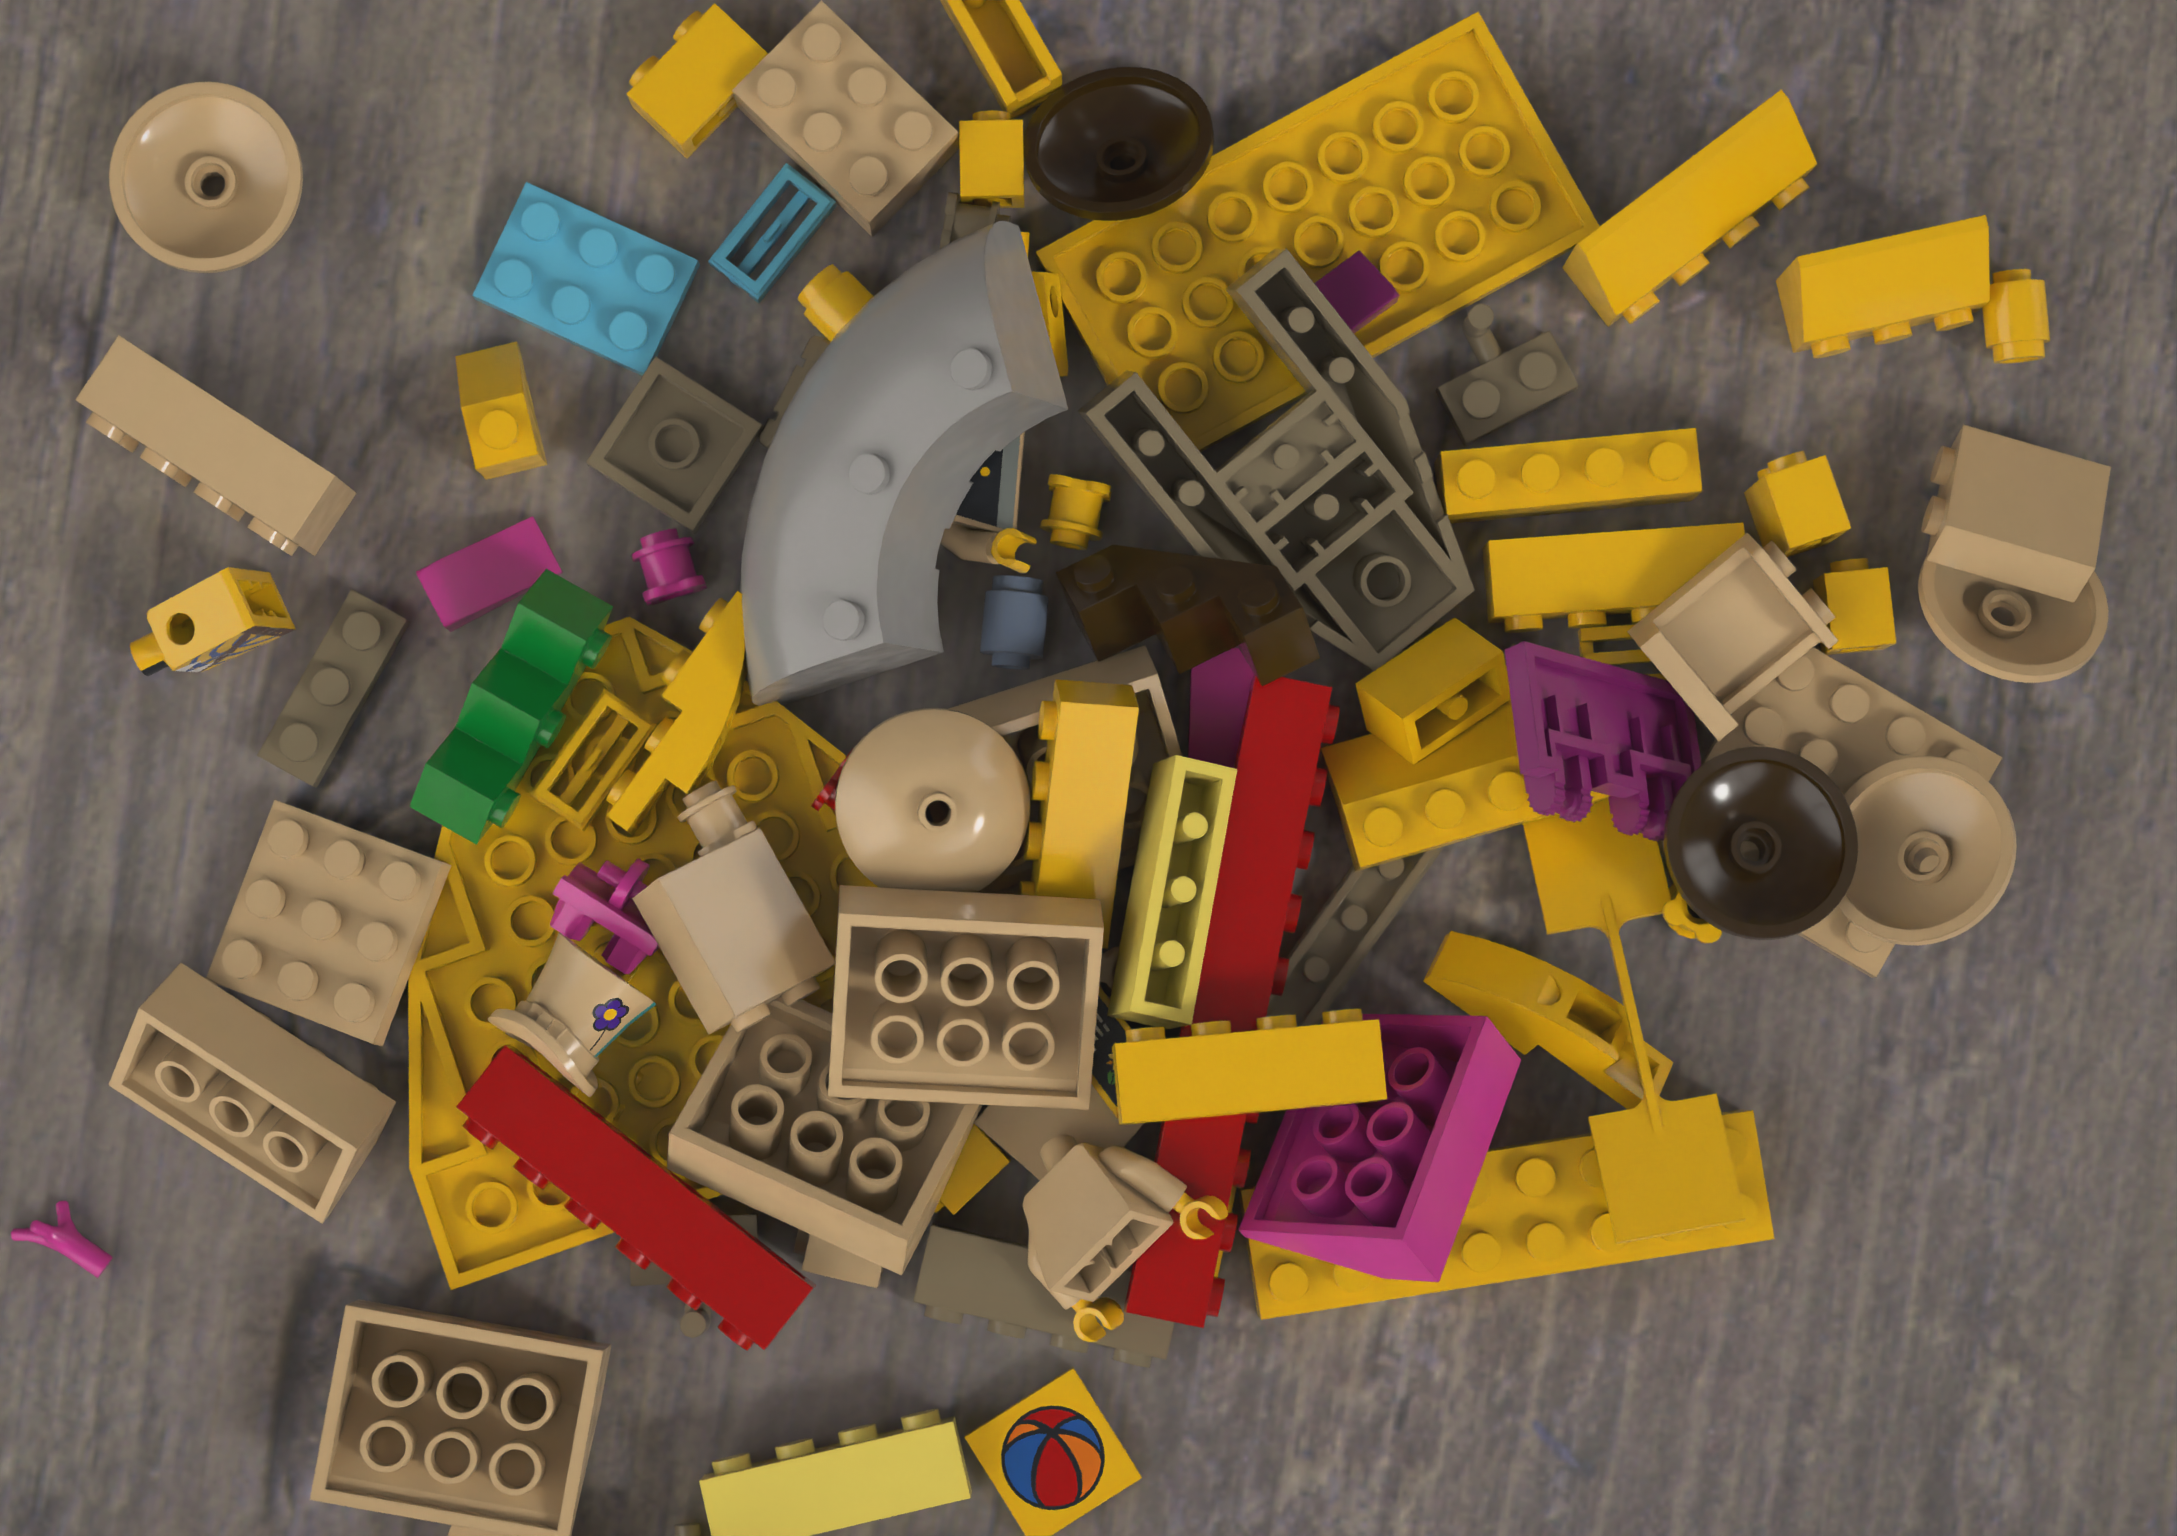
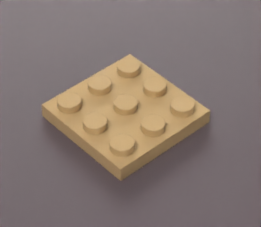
[206,800,451,1046]

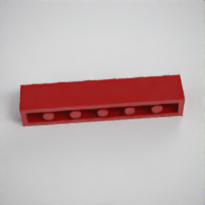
[456,1045,816,1351]

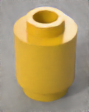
[797,264,874,342]
[1982,269,2050,364]

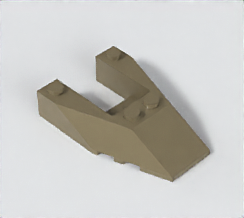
[1078,248,1474,671]

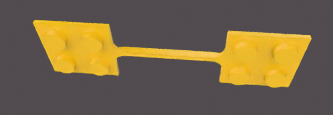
[1522,797,1746,1244]

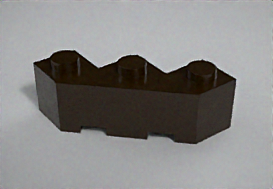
[1056,544,1320,686]

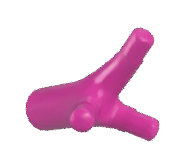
[11,1201,113,1278]

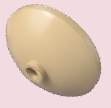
[109,82,303,273]
[1918,556,2108,683]
[835,708,1030,893]
[1837,756,2017,945]

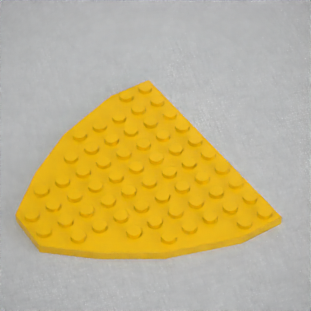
[408,616,878,1290]

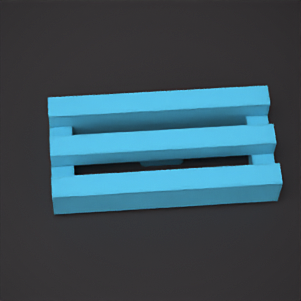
[708,163,837,303]

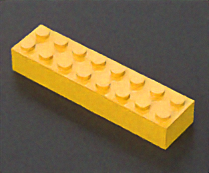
[1238,1109,1775,1320]

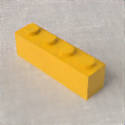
[1434,428,1703,524]
[1482,522,1745,633]
[1018,679,1139,949]
[1112,1009,1387,1125]

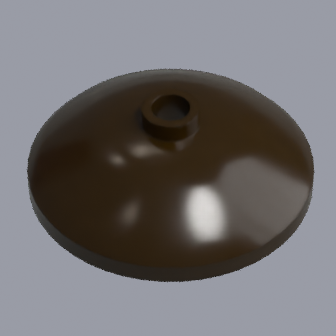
[1023,67,1214,221]
[1664,747,1858,940]

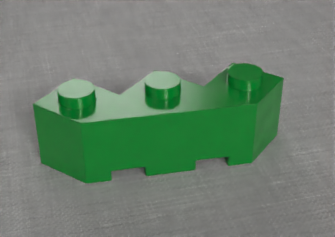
[409,569,614,845]

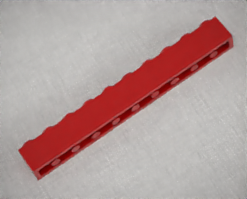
[1123,675,1340,1328]

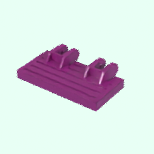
[1504,641,1702,842]

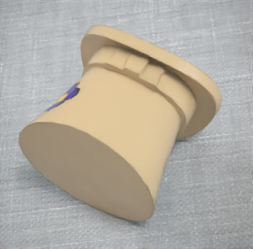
[488,932,657,1097]

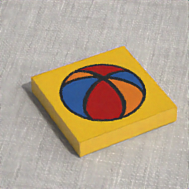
[964,1367,1142,1536]

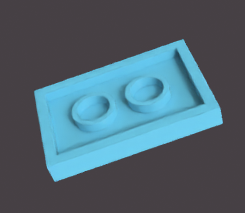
[472,182,700,376]

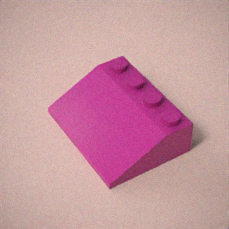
[1239,1014,1521,1282]

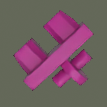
[550,858,660,974]

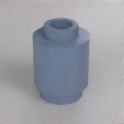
[980,575,1049,670]

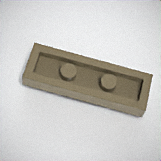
[257,589,410,788]

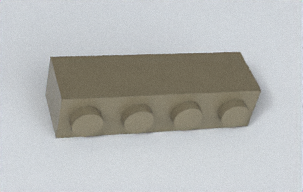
[913,1223,1175,1368]

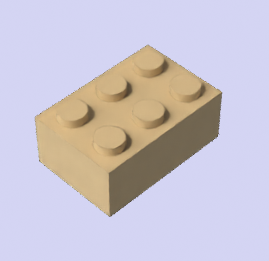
[732,0,960,237]

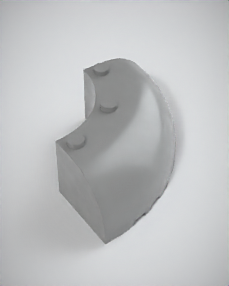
[740,221,1068,706]

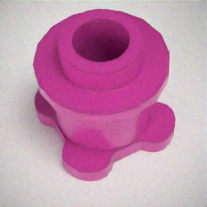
[631,528,707,606]

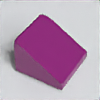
[1314,250,1400,333]

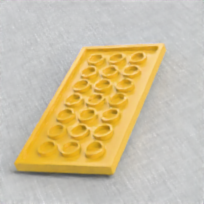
[1036,11,1600,453]

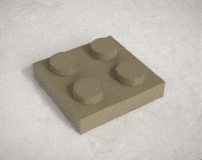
[586,356,763,534]

